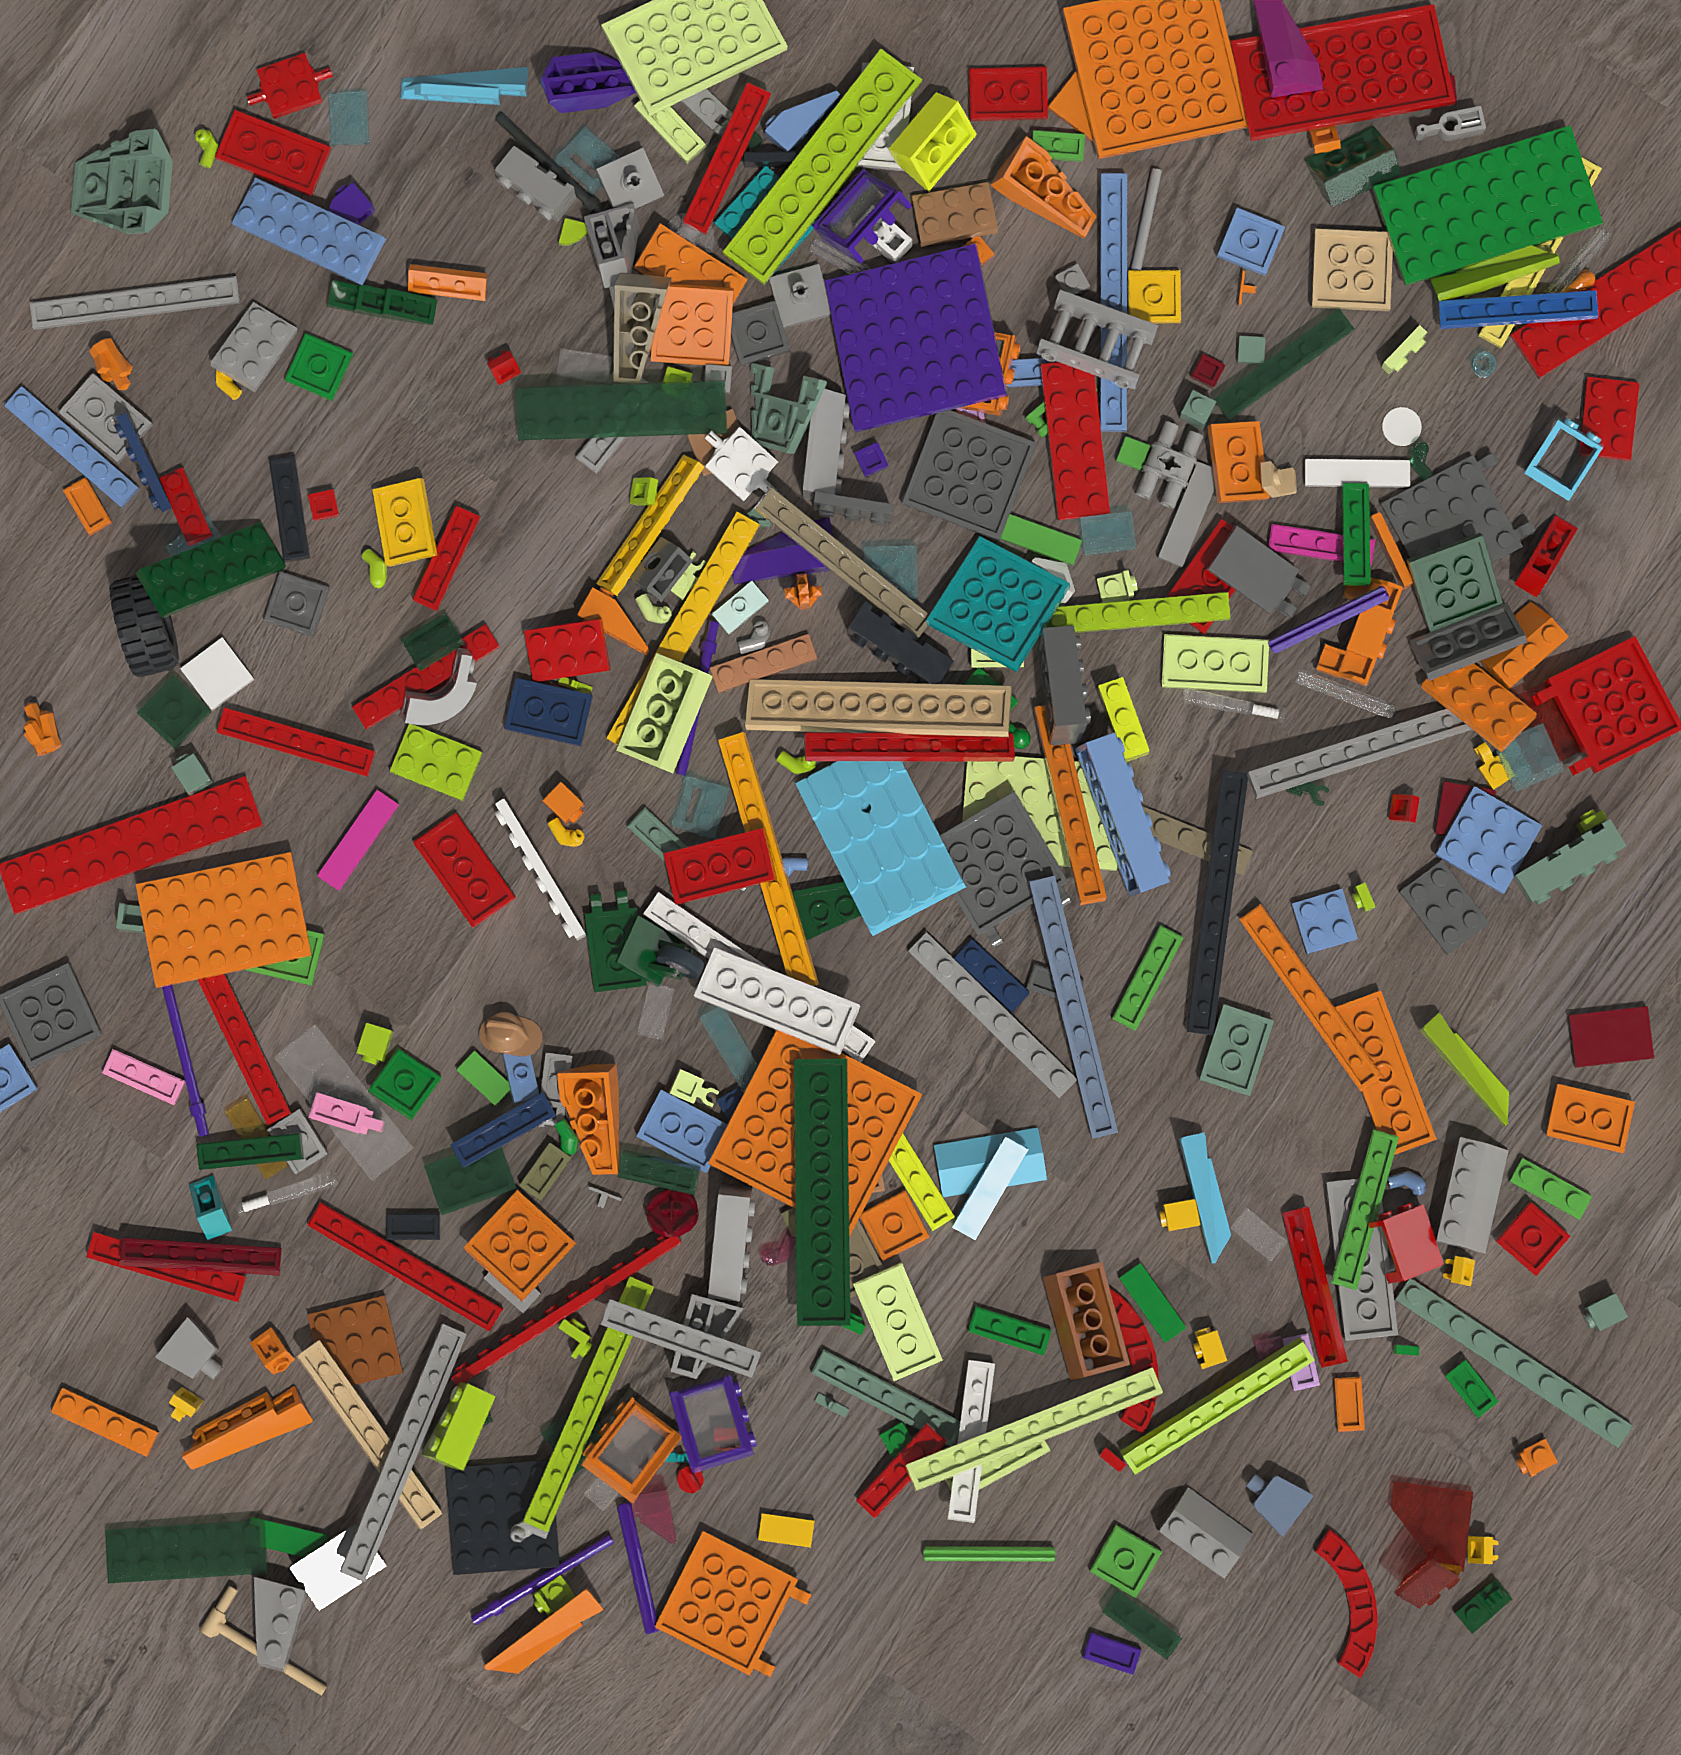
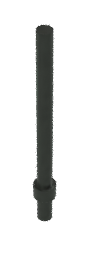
[496,114,606,214]

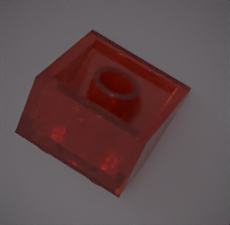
[1394,1545,1463,1609]

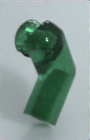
[1409,441,1434,481]

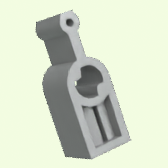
[1414,106,1486,141]

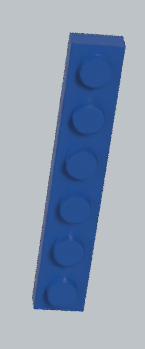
[1439,291,1598,329]

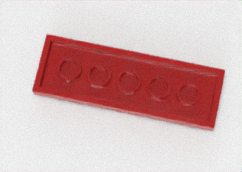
[1040,362,1110,521]

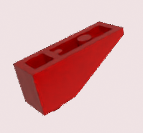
[1514,515,1578,598]

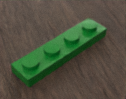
[1342,483,1371,586]

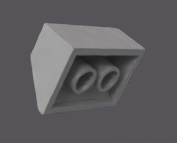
[1157,1487,1253,1579]

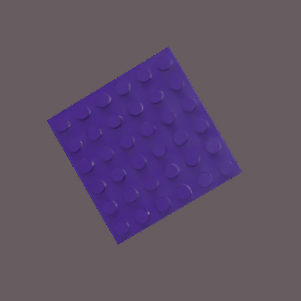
[825,244,1008,432]

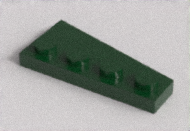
[792,882,862,941]

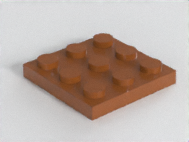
[307,1295,404,1386]

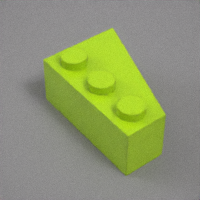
[421,1382,496,1470]

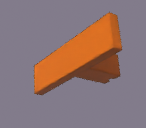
[1237,271,1256,306]

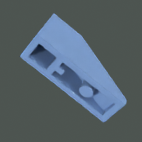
[765,91,840,151]

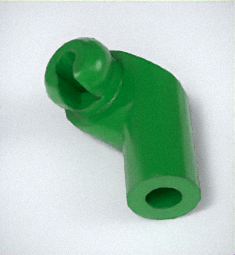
[554,1118,579,1155]

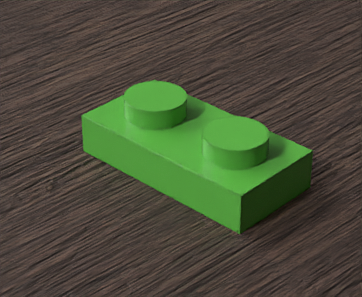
[1032,130,1085,162]

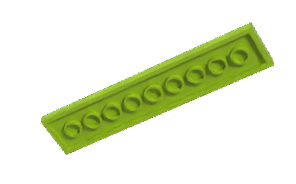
[723,49,922,285]

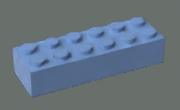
[1075,733,1171,897]

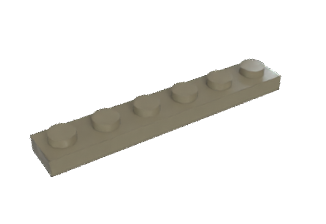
[1142,806,1253,876]

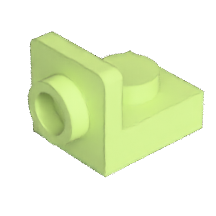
[1096,570,1137,603]

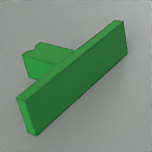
[1394,1345,1419,1356]

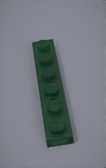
[1214,308,1355,422]

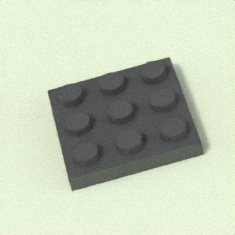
[0,963,102,1069]

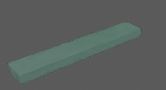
[811,1350,960,1447]

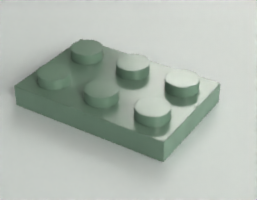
[1199,1004,1274,1096]

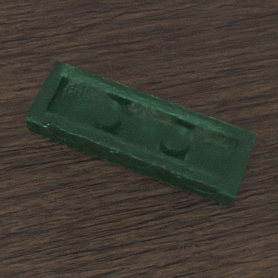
[618,1150,701,1195]
[1102,1590,1183,1660]

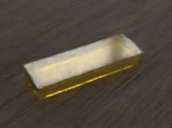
[225,1099,289,1180]

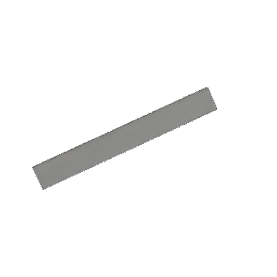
[30,276,240,330]

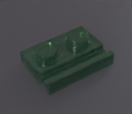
[401,613,464,671]

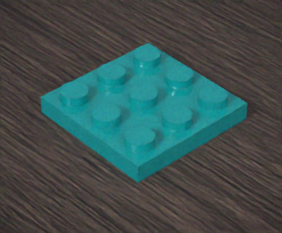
[714,166,822,275]

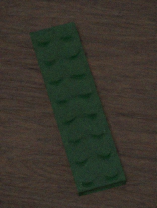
[516,380,727,441]

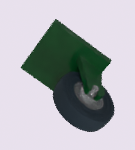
[615,916,704,987]

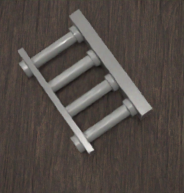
[1037,290,1159,390]

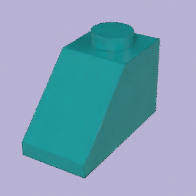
[189,1175,232,1240]

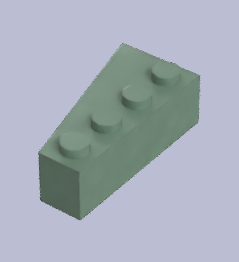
[1513,819,1627,905]

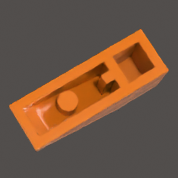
[577,587,649,656]

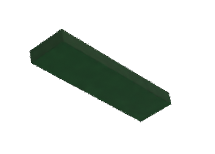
[196,1133,304,1170]

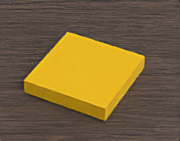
[1128,270,1181,323]

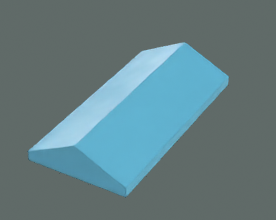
[934,1128,1047,1197]

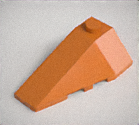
[557,1064,619,1175]

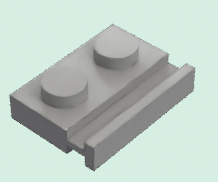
[267,1109,329,1174]

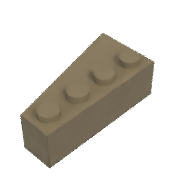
[613,273,672,384]

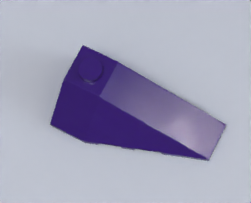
[733,518,833,585]

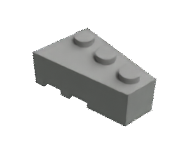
[495,146,576,223]
[584,203,639,288]
[670,1294,744,1379]
[254,1577,307,1672]

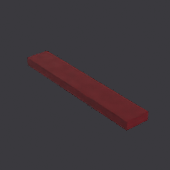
[120,1237,282,1276]

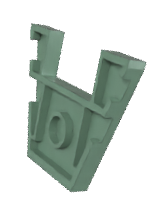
[751,363,827,454]

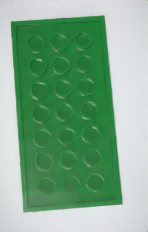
[1372,125,1603,286]

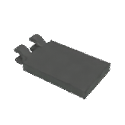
[1206,526,1311,617]

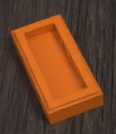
[63,477,112,536]
[1334,1377,1365,1432]

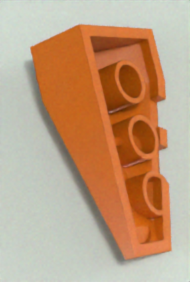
[990,136,1097,238]

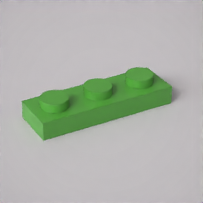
[1509,1158,1592,1220]

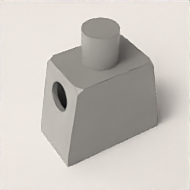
[156,1317,223,1380]

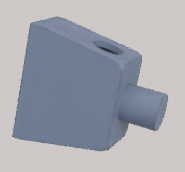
[1246,1473,1313,1536]

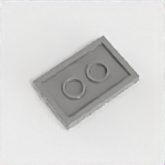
[211,302,297,392]
[59,373,153,464]

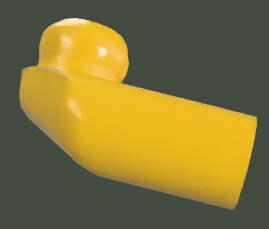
[216,369,242,400]

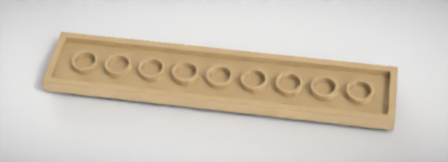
[745,679,1012,737]

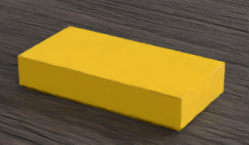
[758,1513,815,1547]

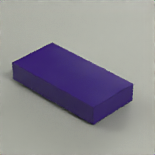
[1082,1632,1142,1675]

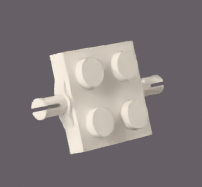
[704,427,778,501]

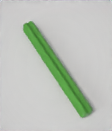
[923,1546,1055,1562]

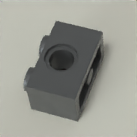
[630,537,693,602]

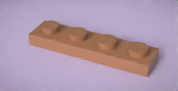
[710,634,817,694]

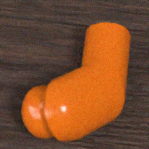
[1562,269,1595,293]

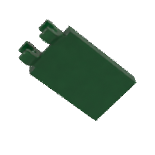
[585,890,647,992]

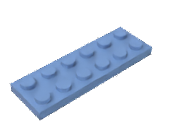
[231,178,386,285]

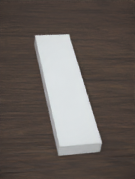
[1305,459,1410,488]

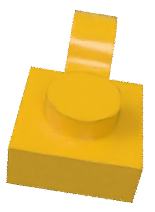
[1474,742,1515,790]

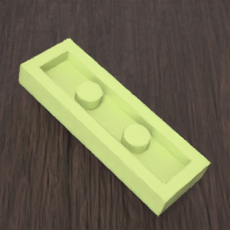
[634,101,706,164]

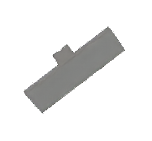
[589,1186,622,1208]

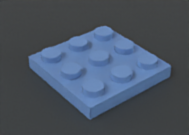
[1434,786,1542,894]

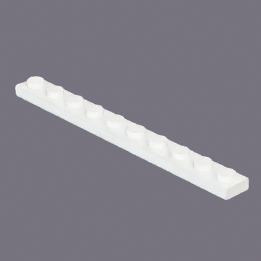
[644,892,876,1063]

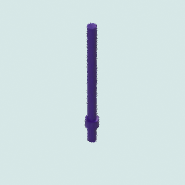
[676,621,719,776]
[162,985,209,1137]
[471,1534,614,1625]

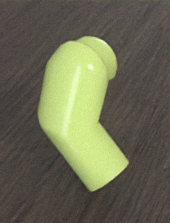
[635,594,672,624]

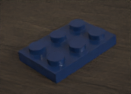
[504,678,593,747]

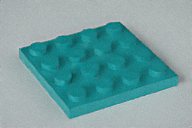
[926,536,1070,672]

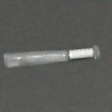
[1182,688,1286,723]
[235,1171,339,1216]

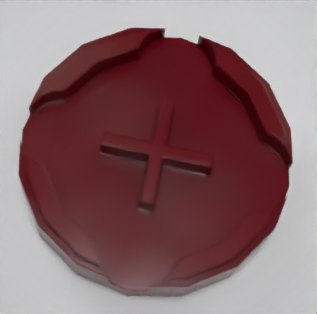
[646,1189,699,1238]

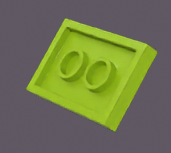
[390,724,483,801]

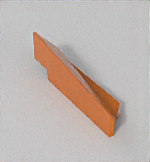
[181,1386,313,1469]
[483,1588,603,1674]

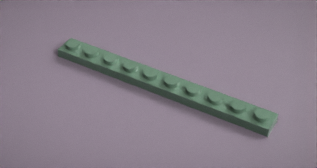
[1395,1278,1633,1448]

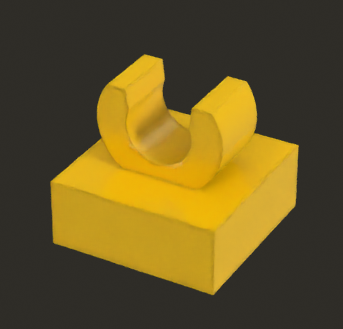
[1443,1256,1475,1286]
[169,1387,204,1422]
[1468,1536,1498,1564]

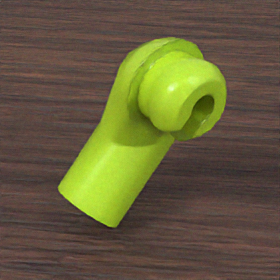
[195,129,219,169]
[362,549,387,588]
[776,750,816,774]

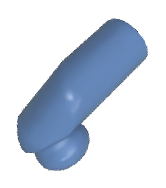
[782,857,808,877]
[1387,1171,1426,1196]

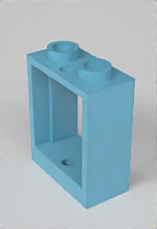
[1524,417,1604,501]

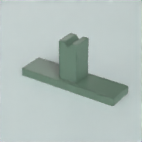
[815,1394,849,1418]

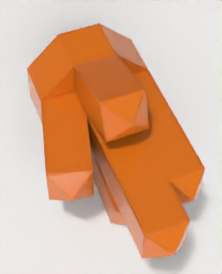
[89,338,133,390]
[784,573,822,610]
[23,702,62,756]

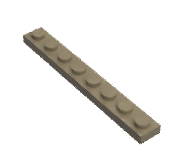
[754,488,929,638]

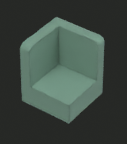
[116,903,145,934]

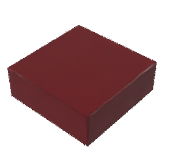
[1190,353,1226,389]

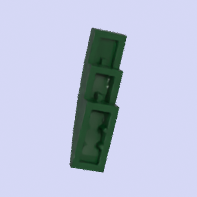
[326,280,438,325]

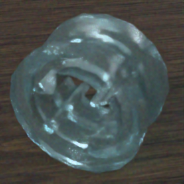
[1472,352,1497,377]

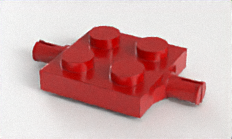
[246,53,333,119]

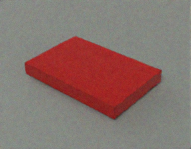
[969,67,1048,121]

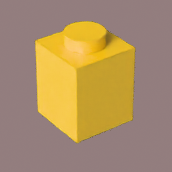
[1159,1199,1200,1232]

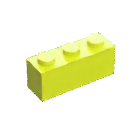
[1097,677,1150,762]

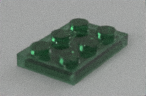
[424,1147,517,1216]

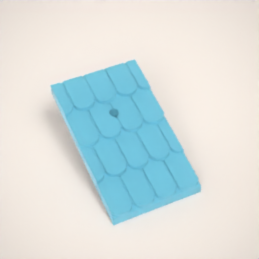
[795,761,966,936]

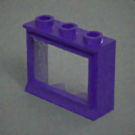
[812,169,912,264]
[669,1375,757,1473]

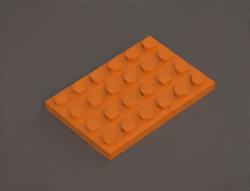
[135,852,312,988]

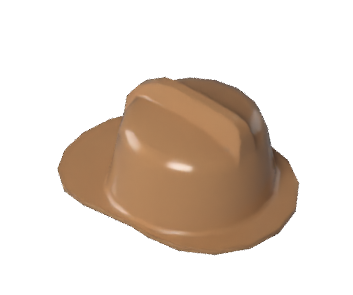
[479,1012,542,1057]

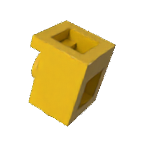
[1193,1327,1227,1369]

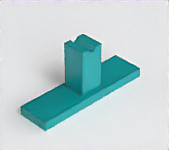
[665,1453,689,1463]

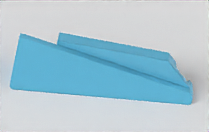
[401,67,529,105]
[1179,1132,1231,1264]

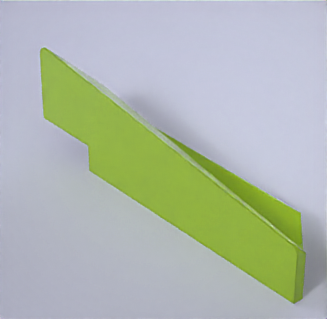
[1431,245,1560,301]
[1419,1013,1509,1127]

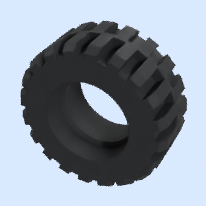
[109,575,179,677]

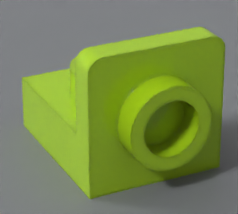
[533,1575,576,1616]

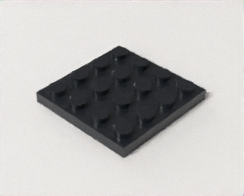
[446,1460,560,1575]

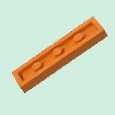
[51,1388,159,1457]

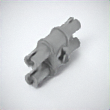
[1136,421,1203,509]

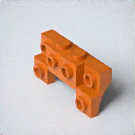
[1316,578,1403,687]

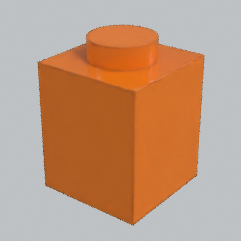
[543,782,585,825]

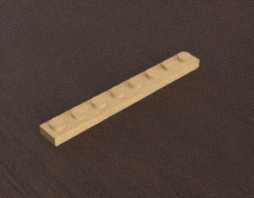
[296,1340,443,1530]

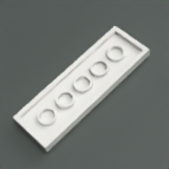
[694,947,861,1055]

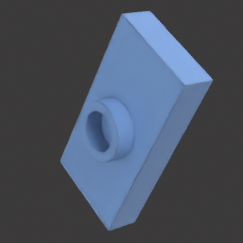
[502,1053,539,1105]

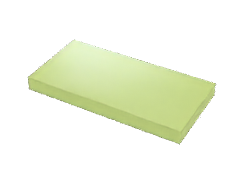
[1161,634,1269,693]
[853,1262,943,1381]

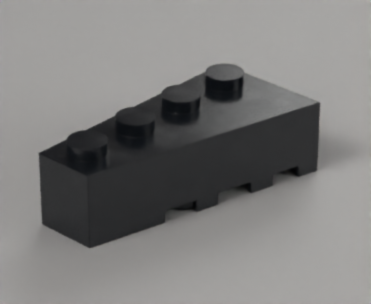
[848,601,954,684]

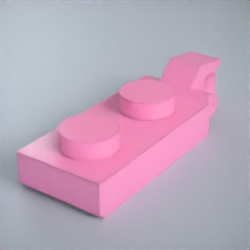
[308,1093,385,1134]

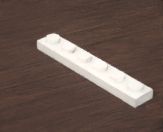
[494,799,586,941]
[948,1360,995,1523]

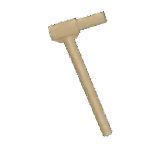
[199,1585,327,1696]

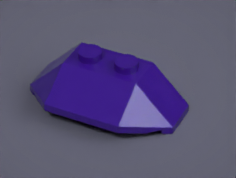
[540,52,636,113]

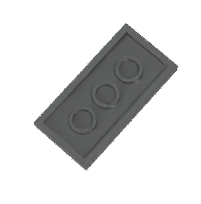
[1410,603,1527,681]

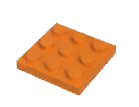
[651,284,734,366]
[463,1190,576,1302]

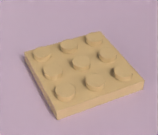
[1311,229,1393,311]

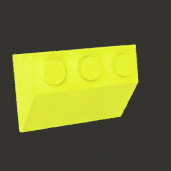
[889,92,977,191]

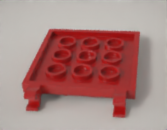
[1531,636,1681,776]

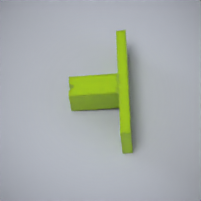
[558,677,593,694]

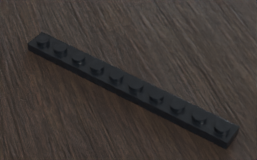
[1187,770,1248,1035]

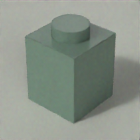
[1179,390,1216,430]
[171,753,213,796]
[1583,1293,1628,1331]

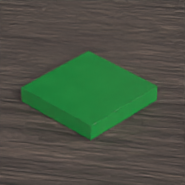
[285,333,354,402]
[368,1048,442,1121]

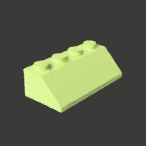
[617,653,713,773]

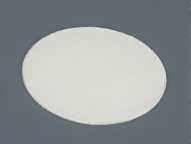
[1382,407,1421,446]

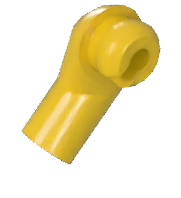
[547,818,585,847]

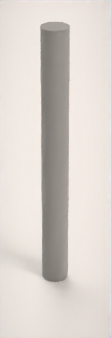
[1131,168,1162,271]

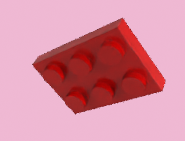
[1578,377,1640,461]
[524,618,611,682]

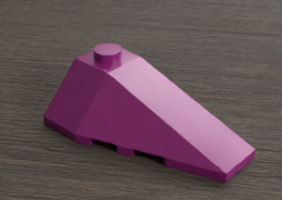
[1253,0,1323,97]

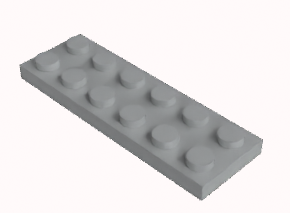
[1326,1179,1398,1341]

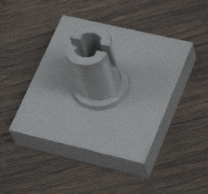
[595,148,665,209]
[769,264,831,329]

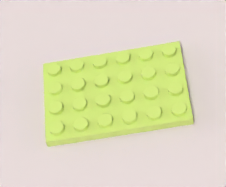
[601,0,788,116]
[962,756,1117,871]

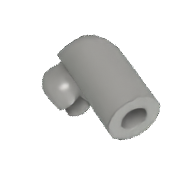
[738,621,771,654]
[510,1520,551,1542]

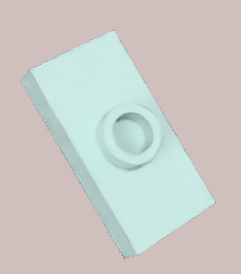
[712,581,769,635]

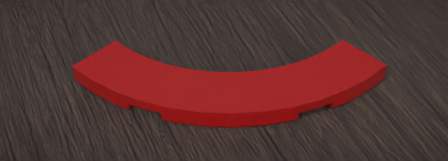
[1110,1289,1159,1434]
[1314,1529,1378,1679]

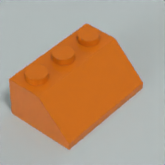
[1479,602,1569,690]

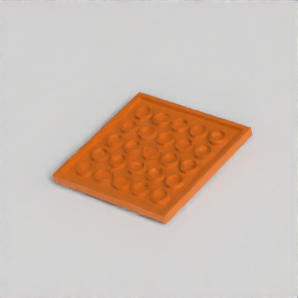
[1062,0,1247,159]
[708,1030,922,1236]

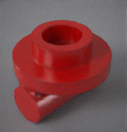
[677,1466,704,1494]

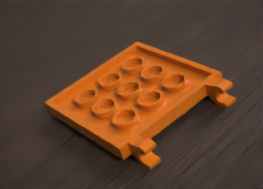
[655,1531,811,1677]

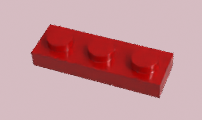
[159,467,213,547]

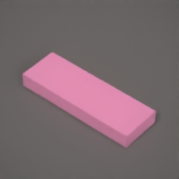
[102,1049,185,1105]

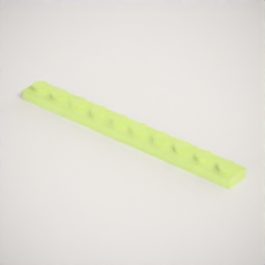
[905,1368,1163,1491]

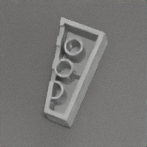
[708,1184,755,1302]

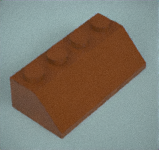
[1043,1262,1130,1380]

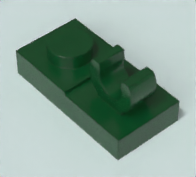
[1454,1578,1512,1634]

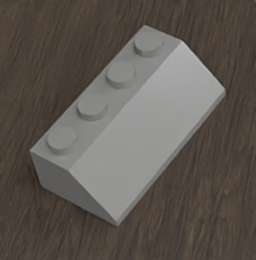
[803,389,850,500]
[1434,1137,1509,1254]

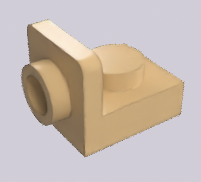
[1261,461,1297,498]

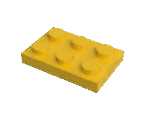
[373,478,437,567]

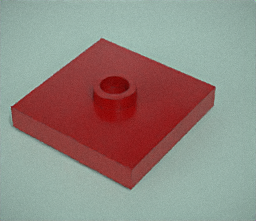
[1495,1201,1571,1276]

